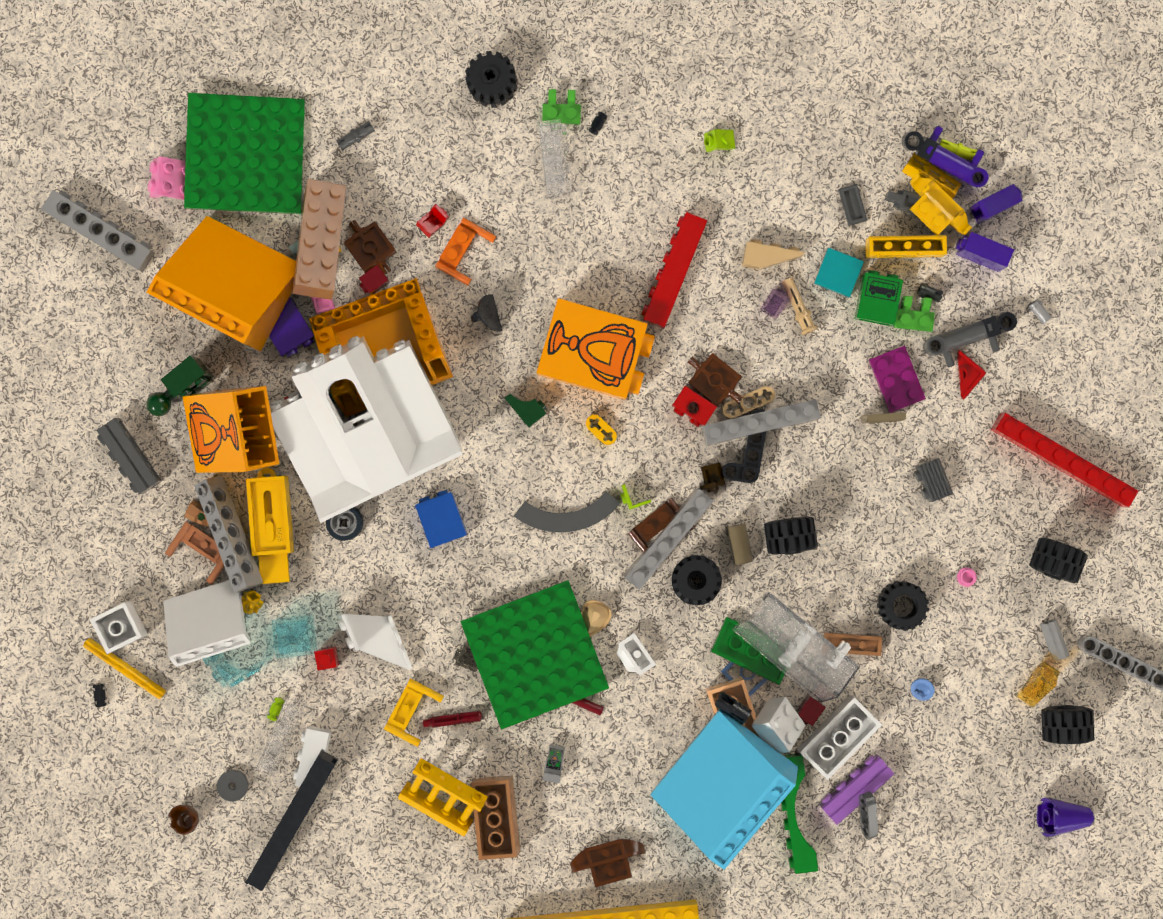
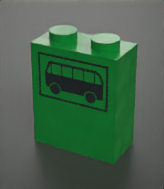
[854,270,903,327]

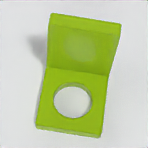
[620,484,651,510]

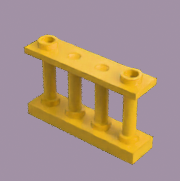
[398,758,488,837]

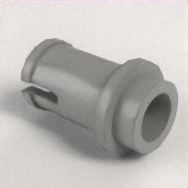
[1028,299,1052,324]

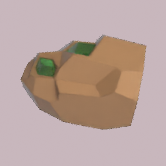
[184,500,209,526]

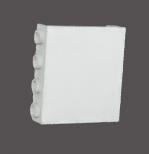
[163,580,251,667]

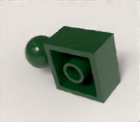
[146,355,214,416]

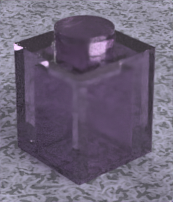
[759,288,790,320]

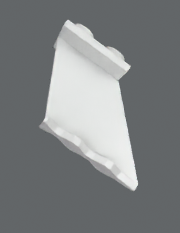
[338,614,413,670]

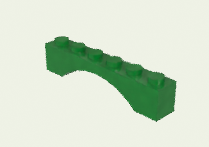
[781,753,818,874]

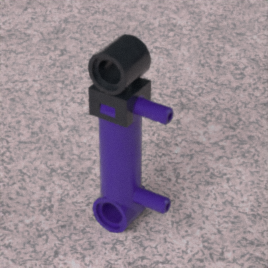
[901,126,989,187]

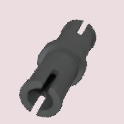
[336,121,375,151]

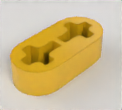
[586,415,617,445]

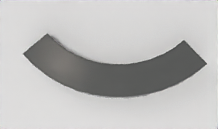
[514,491,620,532]

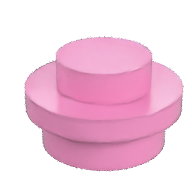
[957,567,977,587]

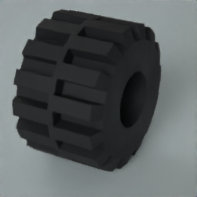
[465,51,517,108]
[764,516,818,555]
[1029,538,1088,583]
[672,555,722,606]
[1041,705,1095,744]

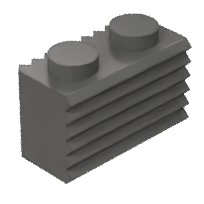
[914,458,953,502]

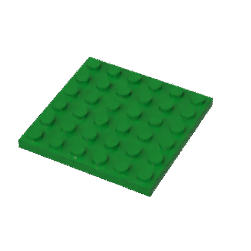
[184,93,305,214]
[460,580,609,730]

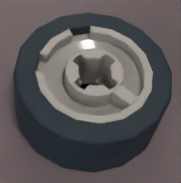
[326,507,364,541]

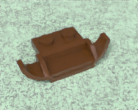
[570,839,646,888]

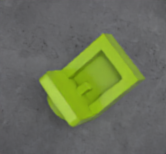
[704,129,736,152]

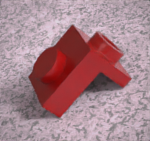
[416,204,449,238]

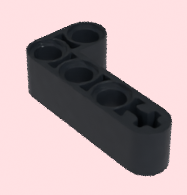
[722,409,767,483]

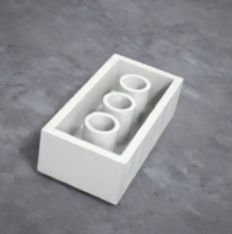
[797,695,882,780]

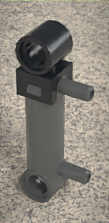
[923,312,1017,368]

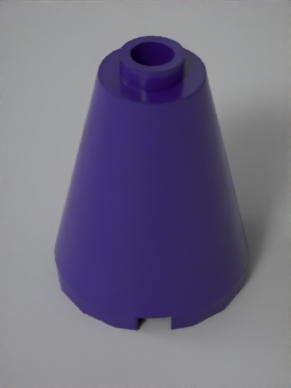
[1037,798,1094,837]

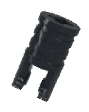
[715,692,752,725]

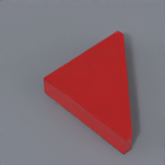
[957,350,987,400]

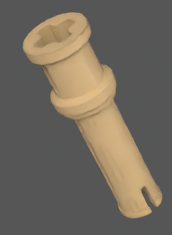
[782,277,818,336]

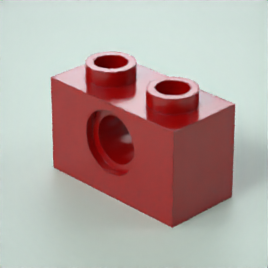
[672,386,717,428]

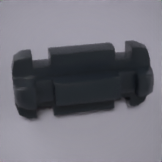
[589,111,607,135]
[93,683,107,707]

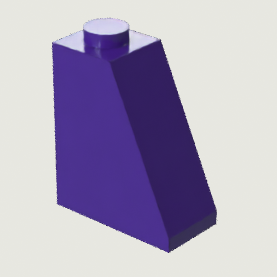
[969,184,1023,224]

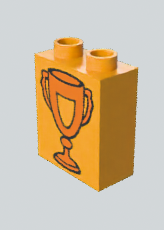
[536,298,655,400]
[182,386,280,473]

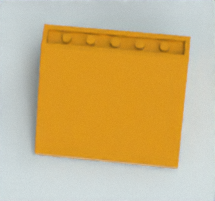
[146,216,296,352]
[309,278,453,417]

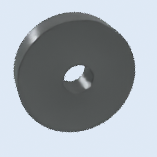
[217,770,249,802]

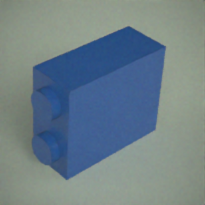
[415,490,468,548]

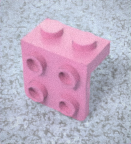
[148,156,186,200]

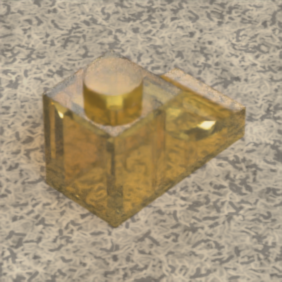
[1017,661,1059,707]

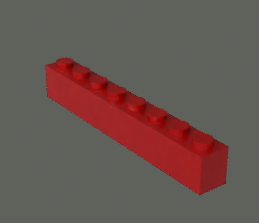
[991,413,1139,508]

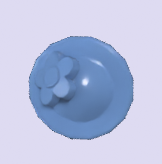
[911,678,935,701]

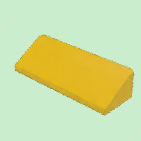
[902,153,961,199]

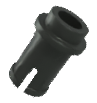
[917,283,943,303]

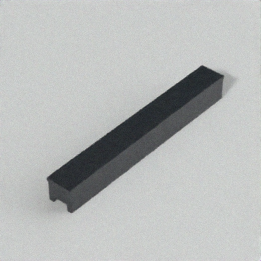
[245,749,338,891]

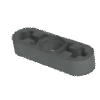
[859,791,878,840]

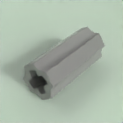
[1040,619,1069,661]

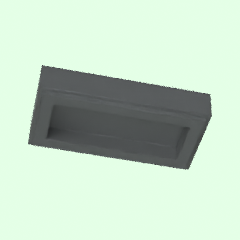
[838,184,868,226]

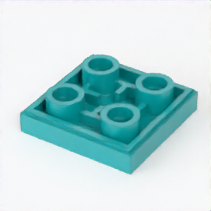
[814,247,864,298]

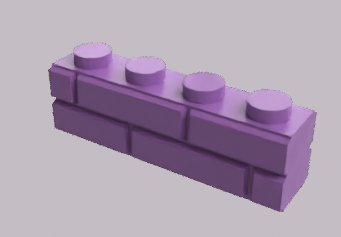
[820,754,894,825]

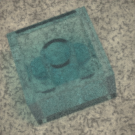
[271,614,318,659]

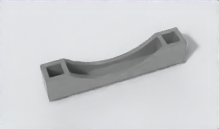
[702,399,821,446]
[623,487,713,590]

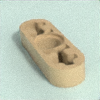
[722,386,775,419]

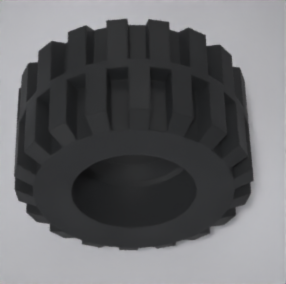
[877,581,929,631]

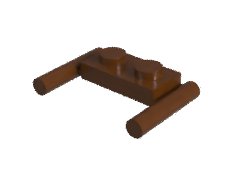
[627,497,696,552]

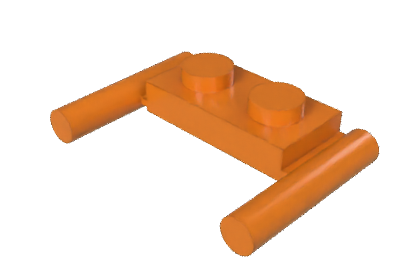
[435,217,497,286]

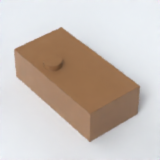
[471,775,521,860]

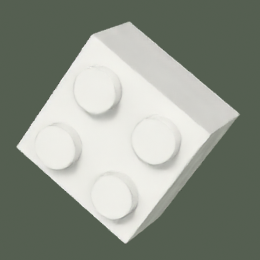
[90,601,148,654]
[752,697,806,753]

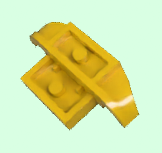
[910,174,972,235]

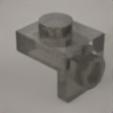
[453,645,478,672]

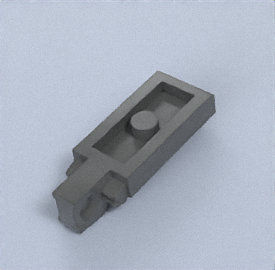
[884,190,921,215]

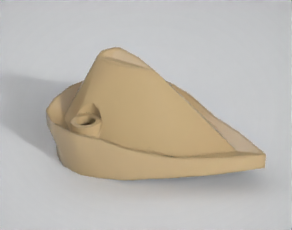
[581,600,612,637]

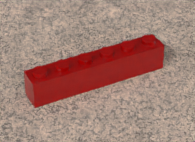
[641,212,708,329]

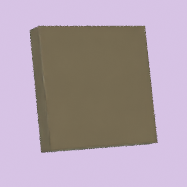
[861,412,906,424]

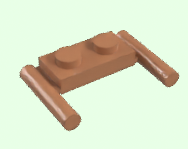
[165,521,225,585]

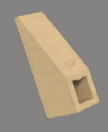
[742,239,804,270]

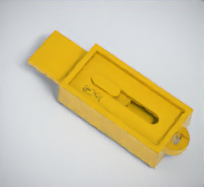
[246,468,294,584]

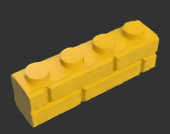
[865,235,947,258]

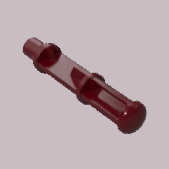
[423,710,482,728]

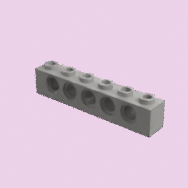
[41,190,155,272]
[194,476,264,593]

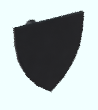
[471,294,503,332]

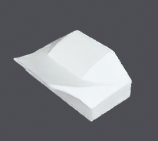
[616,633,656,675]

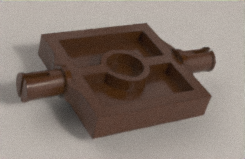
[343,220,397,274]
[688,353,743,407]

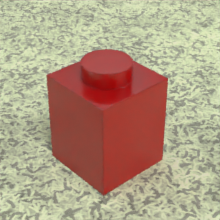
[314,646,340,671]

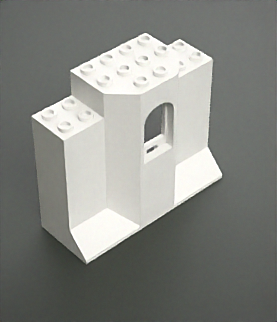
[270,336,463,523]

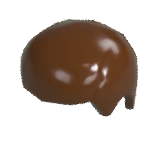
[168,804,199,835]

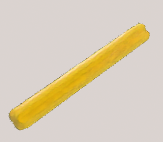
[83,638,166,699]

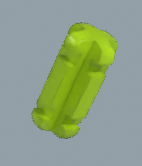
[267,697,285,721]

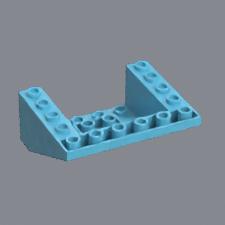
[651,709,798,870]

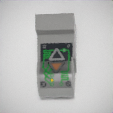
[543,744,565,783]

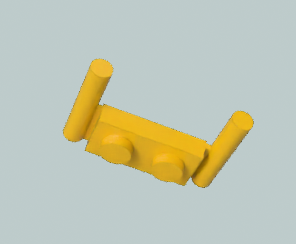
[384,678,444,747]

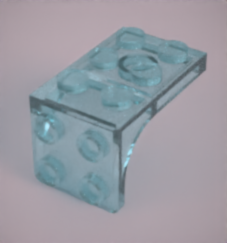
[203,653,263,688]

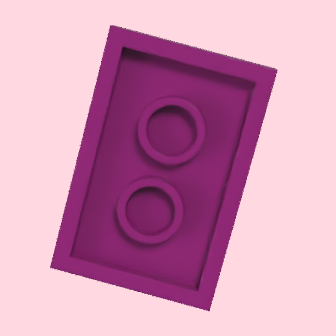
[868,346,926,413]

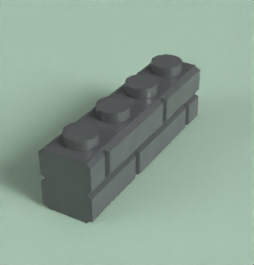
[96,418,162,494]

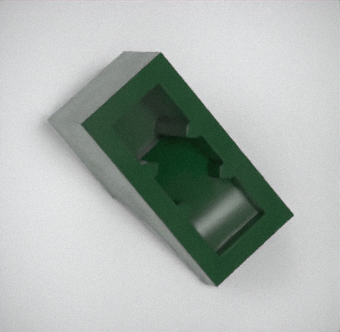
[505,393,547,428]

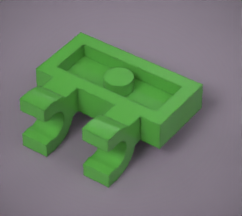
[542,89,581,125]
[894,296,935,332]

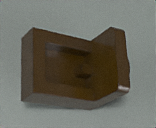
[699,463,726,493]

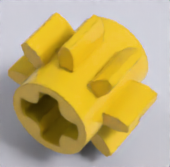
[241,590,264,614]

